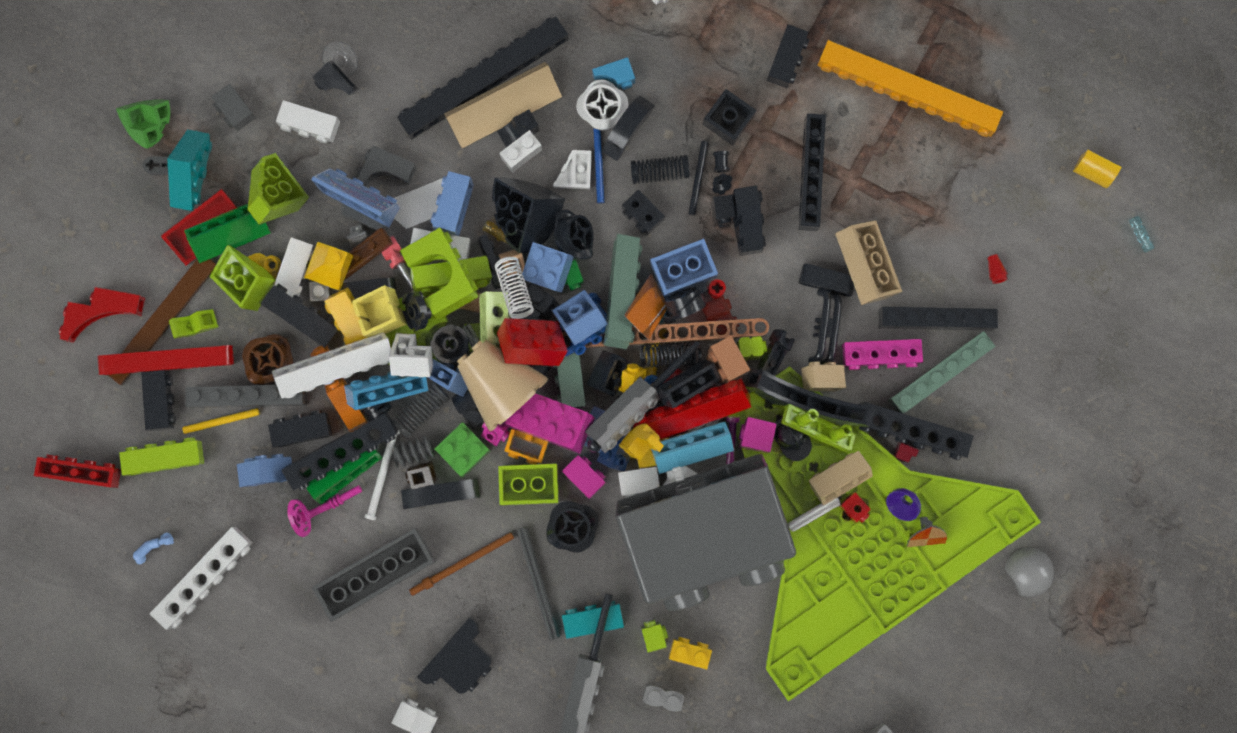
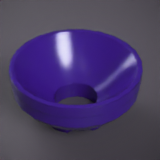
[886,488,921,521]

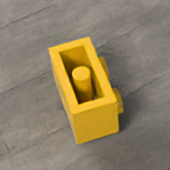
[668,637,712,670]

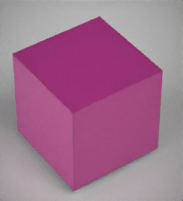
[739,417,776,454]

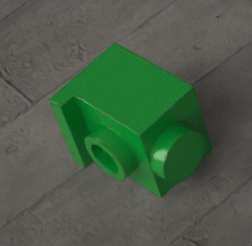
[565,260,584,291]

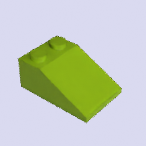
[210,245,276,311]

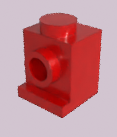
[839,492,871,523]

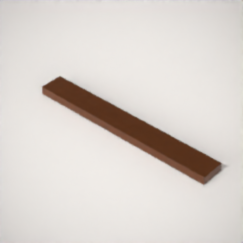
[108,259,216,386]

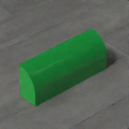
[184,204,271,263]
[303,438,383,505]

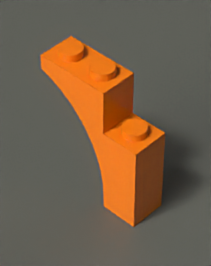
[310,345,366,430]

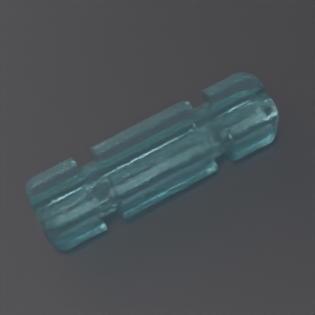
[1129,216,1155,252]

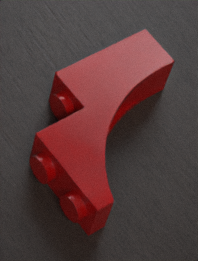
[59,287,145,343]

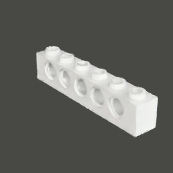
[150,527,253,630]

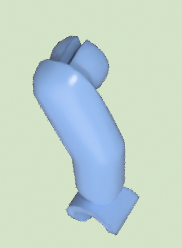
[133,532,174,564]

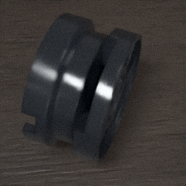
[362,402,393,421]

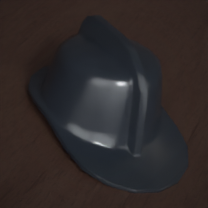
[774,418,812,461]

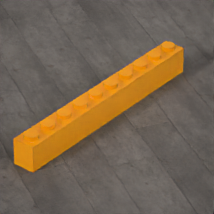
[817,40,1003,137]

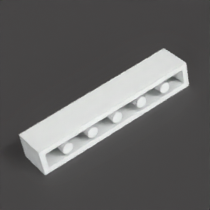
[272,332,391,398]

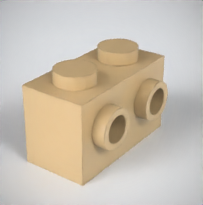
[801,362,846,392]

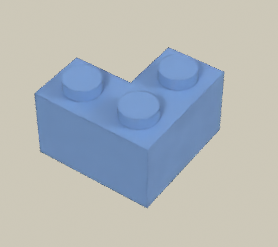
[237,454,292,487]

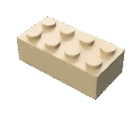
[835,221,902,305]

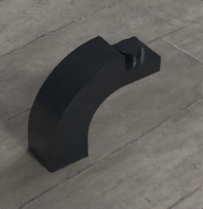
[602,95,655,161]

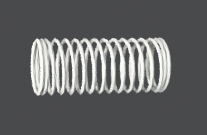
[495,257,534,319]

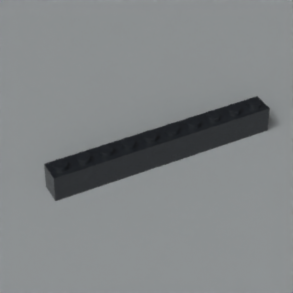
[397,16,569,140]

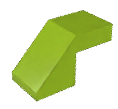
[169,309,218,339]

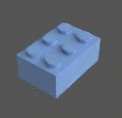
[431,171,474,236]
[650,239,718,298]

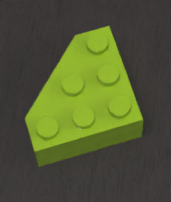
[248,153,309,224]

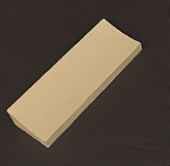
[444,62,562,148]

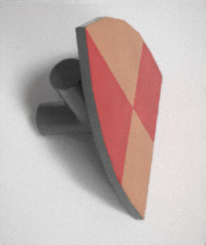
[907,517,947,547]

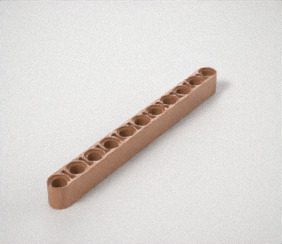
[562,318,769,348]

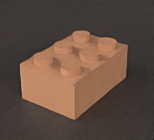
[706,336,750,384]

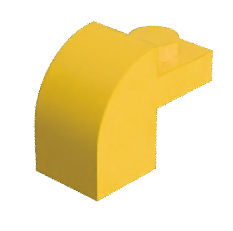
[619,424,664,461]

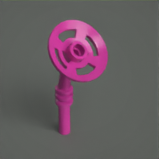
[287,485,362,537]

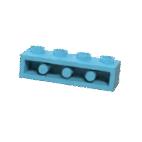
[652,422,734,474]

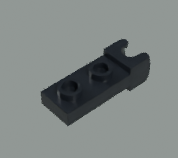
[478,234,509,289]
[757,329,795,376]

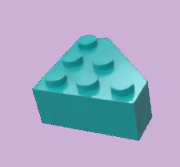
[167,129,212,211]

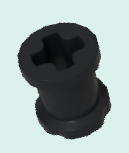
[713,151,730,173]

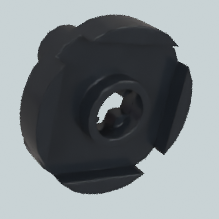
[402,291,431,331]

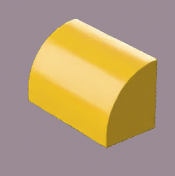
[1073,150,1122,189]

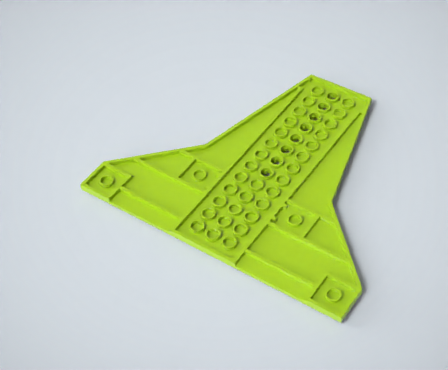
[728,366,1041,702]

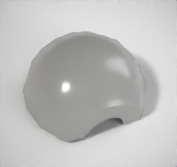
[1004,547,1054,597]

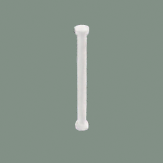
[364,430,400,520]

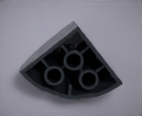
[492,177,565,253]

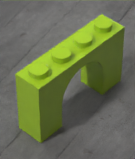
[400,228,479,320]

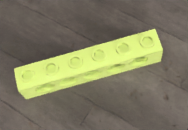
[479,291,510,349]

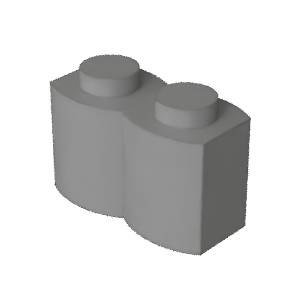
[642,684,684,712]

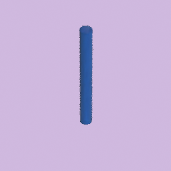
[593,128,605,204]

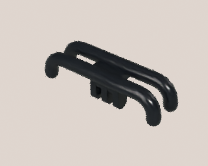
[808,289,842,365]

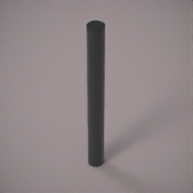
[688,141,708,216]

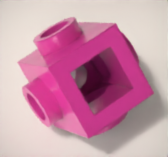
[481,421,510,446]

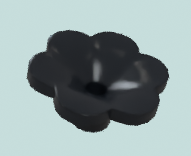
[712,173,733,195]

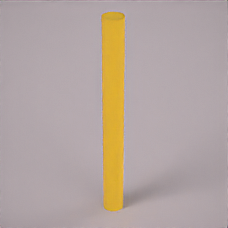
[182,408,260,434]

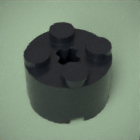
[425,322,469,363]

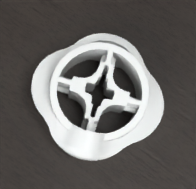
[576,80,628,130]

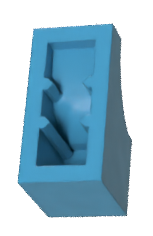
[592,57,635,90]

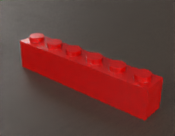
[633,378,751,440]

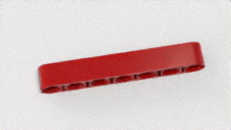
[97,345,234,375]

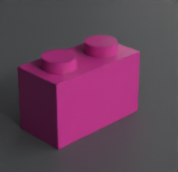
[562,455,606,499]

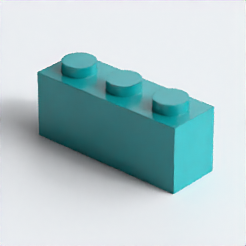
[562,601,624,639]

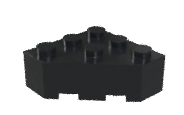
[732,185,766,256]

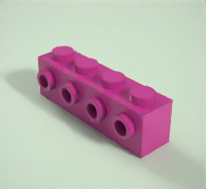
[842,339,923,370]

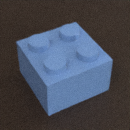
[521,242,574,292]
[552,290,607,345]

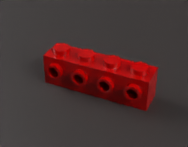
[34,454,121,488]

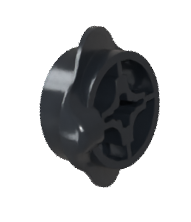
[554,210,594,260]
[663,280,708,324]
[546,501,598,553]

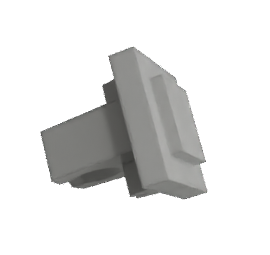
[347,224,368,249]

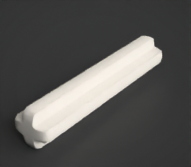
[788,498,841,532]

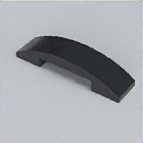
[401,478,480,510]

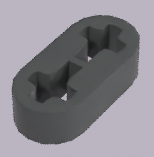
[143,156,168,175]

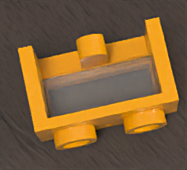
[504,428,549,465]

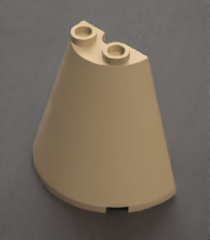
[457,340,548,431]

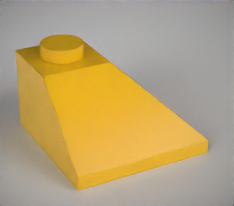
[304,242,353,291]

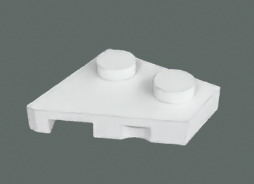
[553,150,591,190]

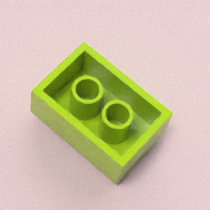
[498,464,559,506]

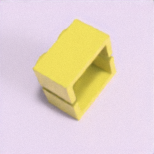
[351,285,407,338]

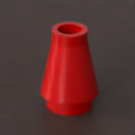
[987,254,1008,284]

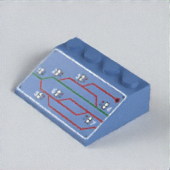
[311,168,400,228]

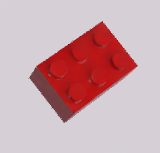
[497,318,568,366]

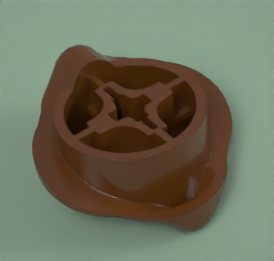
[242,334,294,385]

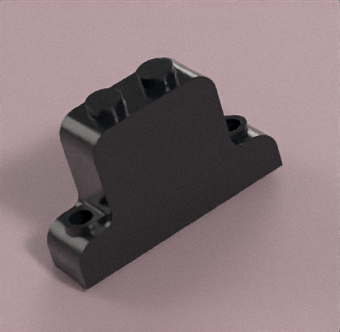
[417,617,492,694]

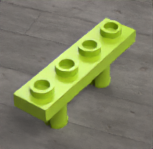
[781,404,856,453]

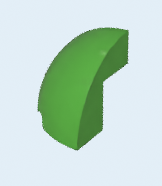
[116,99,170,149]

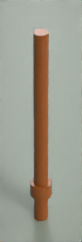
[409,532,515,596]

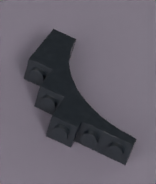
[744,369,875,427]

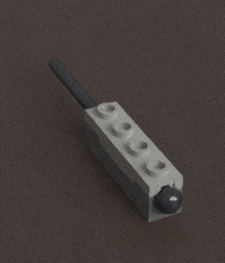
[585,341,701,453]
[560,593,613,733]

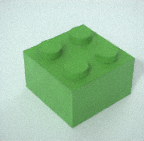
[435,422,491,478]

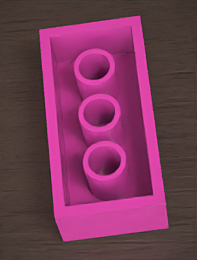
[505,393,595,454]

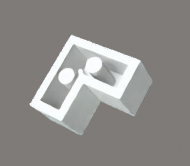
[389,334,433,377]

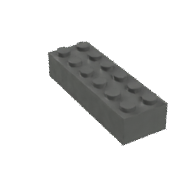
[312,528,436,622]

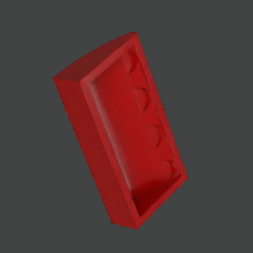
[161,188,238,266]

